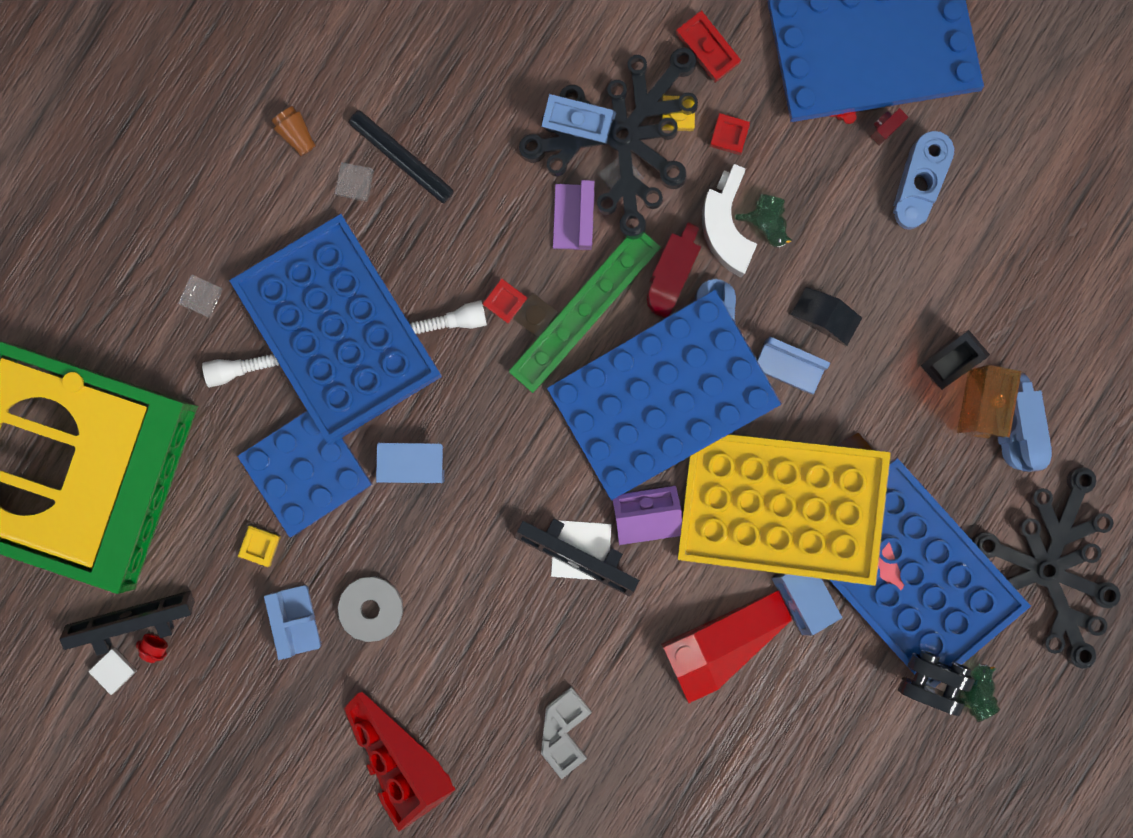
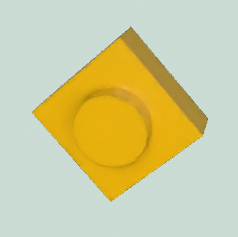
[662,96,695,131]

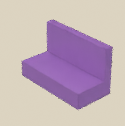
[553,180,594,250]
[613,486,682,545]

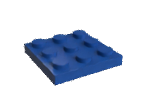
[237,411,373,538]

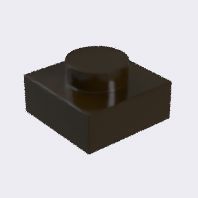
[513,293,558,338]

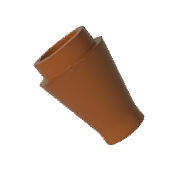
[271,106,316,157]

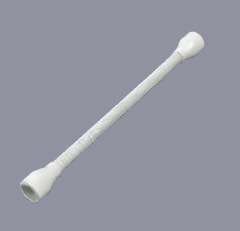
[202,300,487,388]

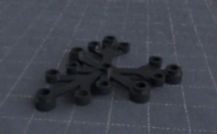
[519,48,698,239]
[972,467,1121,669]

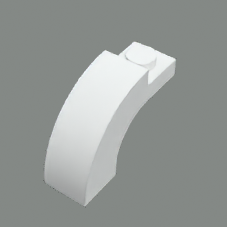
[702,164,757,277]

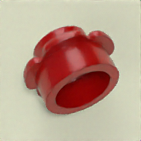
[136,634,168,663]

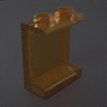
[957,365,1022,439]

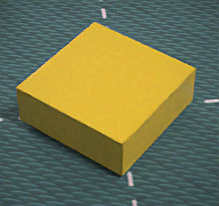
[238,525,281,567]

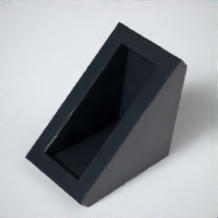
[790,287,862,346]
[921,330,990,390]

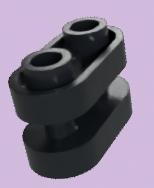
[898,650,975,716]

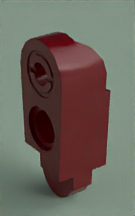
[646,222,701,319]

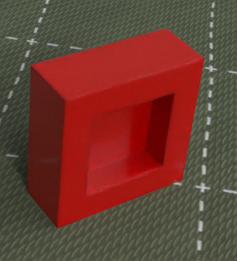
[709,113,750,155]
[482,279,528,325]

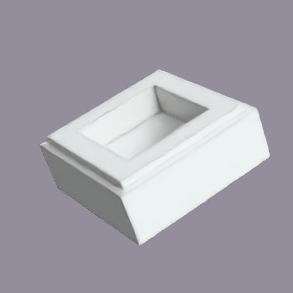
[89,648,137,695]

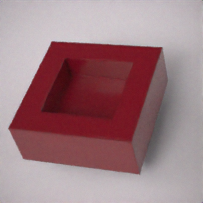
[870,108,908,146]

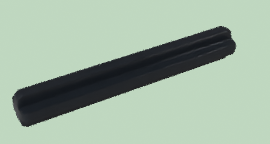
[349,110,454,203]

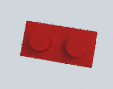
[676,10,742,83]

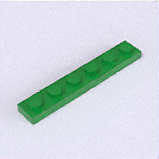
[509,226,661,393]

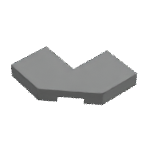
[541,686,592,779]

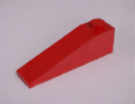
[661,590,792,703]
[344,692,456,832]

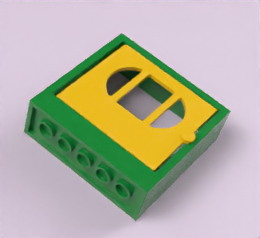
[0,341,198,594]

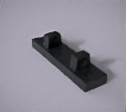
[514,518,640,596]
[59,590,195,656]

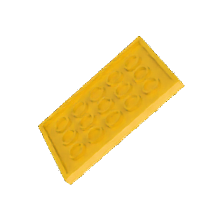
[678,435,891,586]

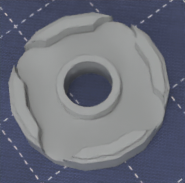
[338,576,403,642]

